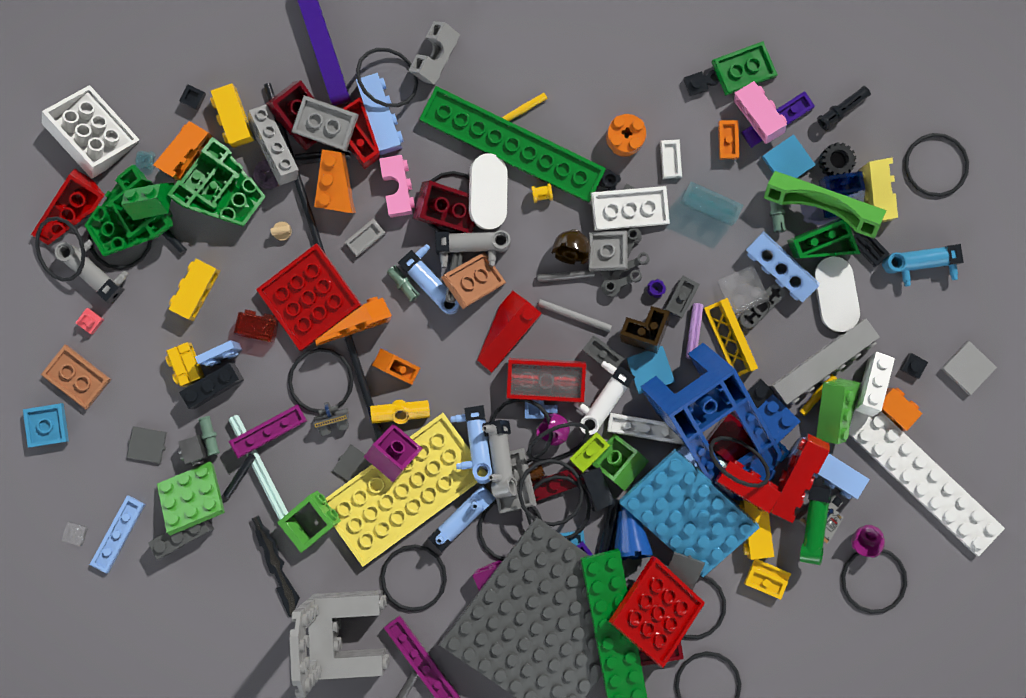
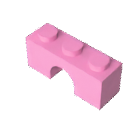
[379,155,415,218]

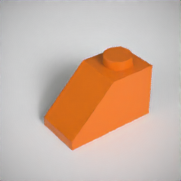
[372,349,420,385]

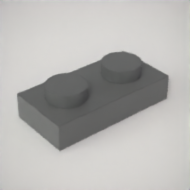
[665,276,700,319]
[582,335,624,368]

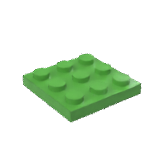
[157,461,225,536]

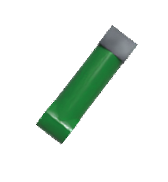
[800,486,832,565]

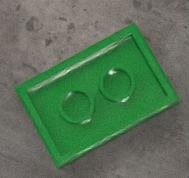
[711,41,778,96]

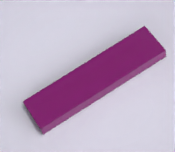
[228,404,307,459]

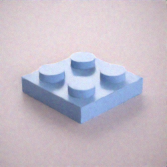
[195,340,243,367]

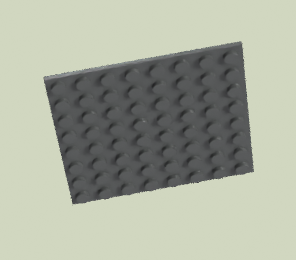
[439,517,632,698]

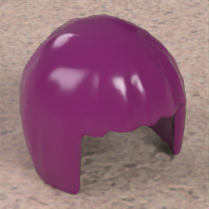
[536,413,570,446]
[851,524,885,558]

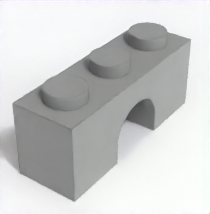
[408,21,460,85]

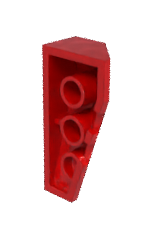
[31,169,105,245]
[477,290,542,373]

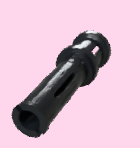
[817,86,871,131]

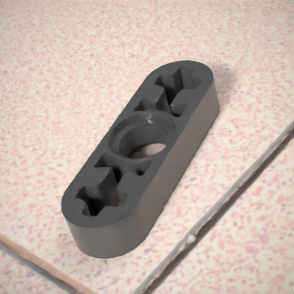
[739,284,784,329]

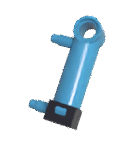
[882,244,964,287]

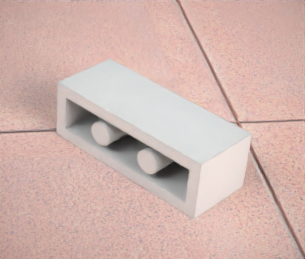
[855,352,895,417]

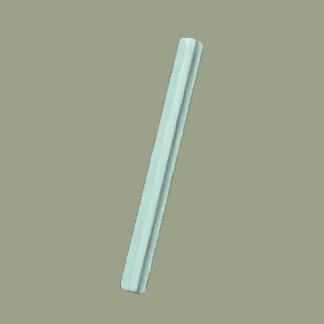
[229,415,288,520]

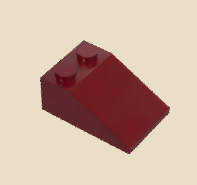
[265,80,317,150]
[412,180,475,233]
[706,414,755,462]

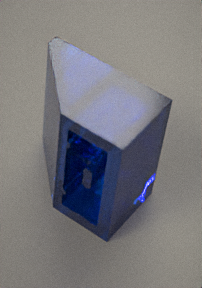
[818,171,865,218]

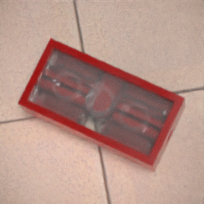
[507,358,586,402]

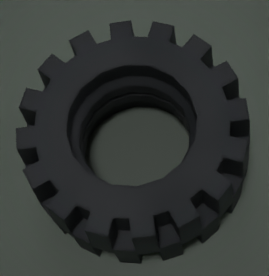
[819,142,856,179]

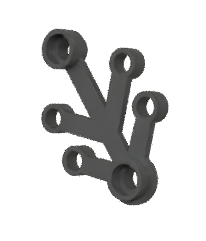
[601,227,650,297]

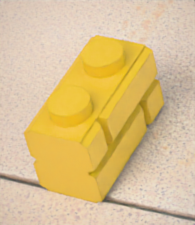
[165,342,205,387]

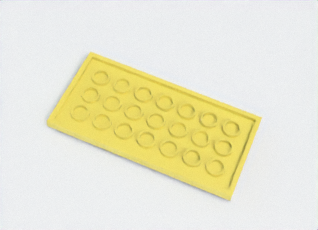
[326,413,488,567]

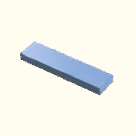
[89,495,146,574]

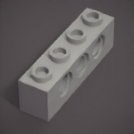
[248,104,299,186]

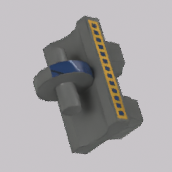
[313,402,349,436]

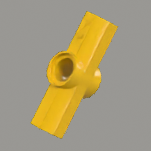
[370,400,430,424]

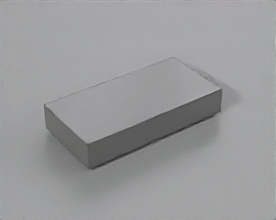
[344,218,386,257]

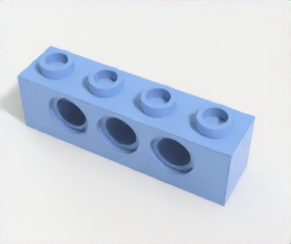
[746,231,820,303]

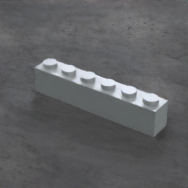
[769,319,880,406]

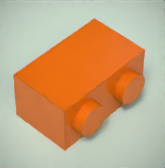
[882,388,923,431]

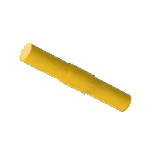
[502,92,548,121]
[799,374,837,416]

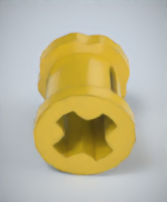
[531,183,553,203]

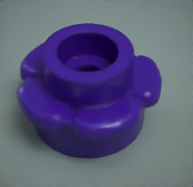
[647,279,666,298]

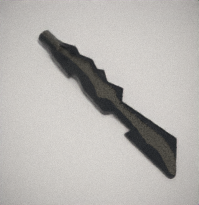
[252,515,300,617]

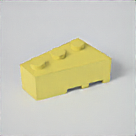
[857,157,898,222]

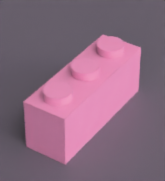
[734,81,787,144]

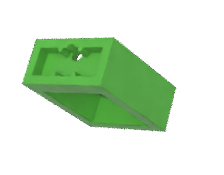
[277,490,341,553]

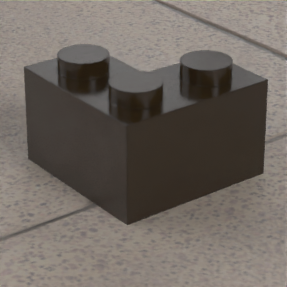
[620,306,670,354]

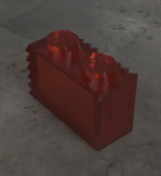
[234,309,279,343]

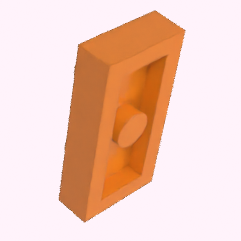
[718,120,739,160]

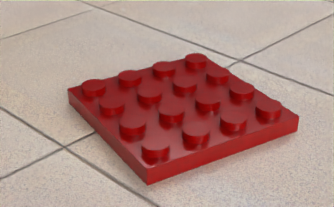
[256,243,362,351]
[608,556,705,668]

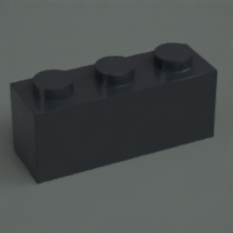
[179,363,244,409]

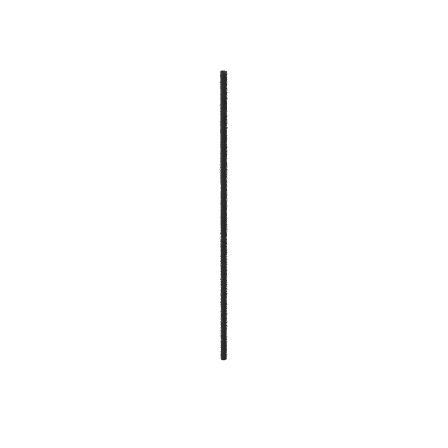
[264,83,383,440]

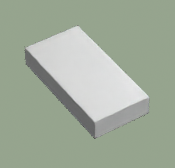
[660,139,682,179]

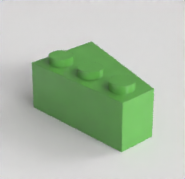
[816,378,861,444]

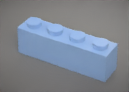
[356,73,404,155]
[787,437,870,500]

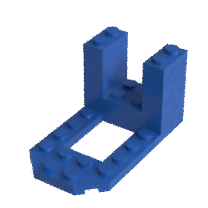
[640,343,782,501]

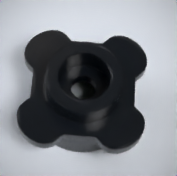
[599,169,621,191]

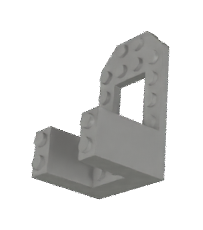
[290,590,390,698]

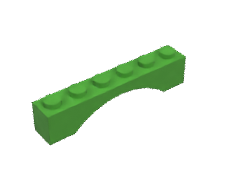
[764,171,887,239]

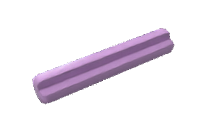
[686,303,703,359]

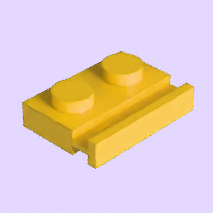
[744,559,791,600]

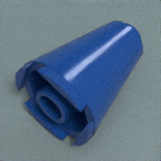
[614,507,653,561]

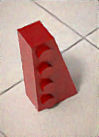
[771,434,830,523]

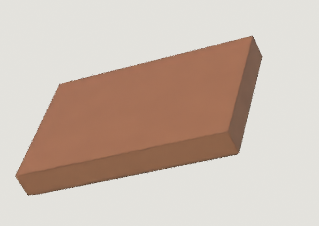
[441,252,506,309]
[41,344,112,410]

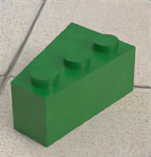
[787,218,860,258]

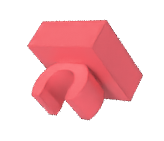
[75,308,105,335]

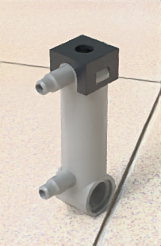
[435,230,510,268]
[55,239,129,304]
[482,420,518,499]

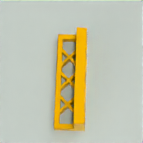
[703,298,758,376]

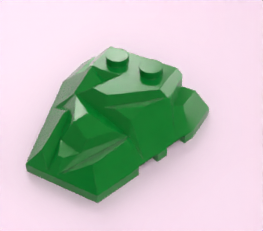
[167,137,266,227]
[85,164,173,256]

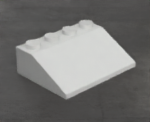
[42,85,140,179]

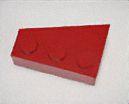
[343,96,380,169]
[715,460,781,513]

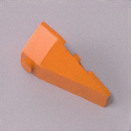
[315,297,392,346]

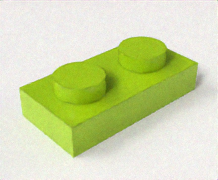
[569,432,610,473]

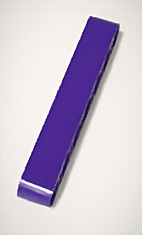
[298,0,351,106]

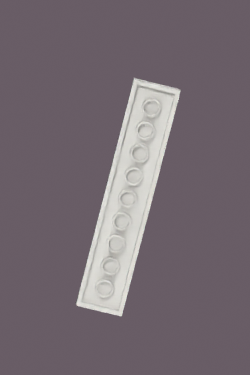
[849,401,1005,556]

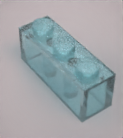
[680,182,743,226]

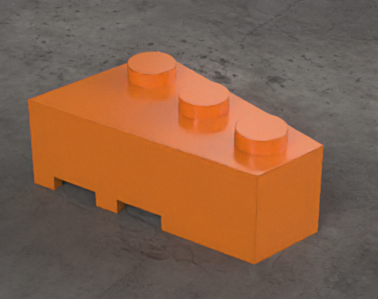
[153,121,213,181]
[314,149,356,213]

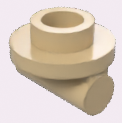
[271,222,292,241]

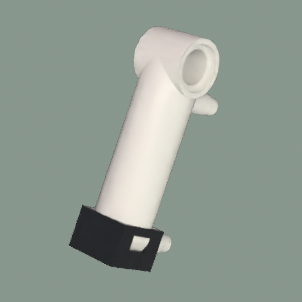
[574,361,635,435]

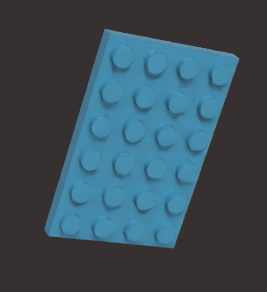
[620,448,760,577]

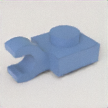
[525,400,558,419]

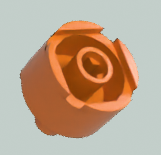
[606,114,646,157]

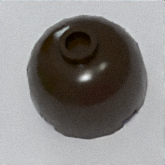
[551,229,591,265]

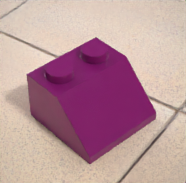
[364,423,423,482]

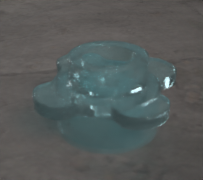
[136,150,156,170]

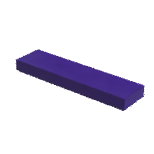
[741,91,815,148]

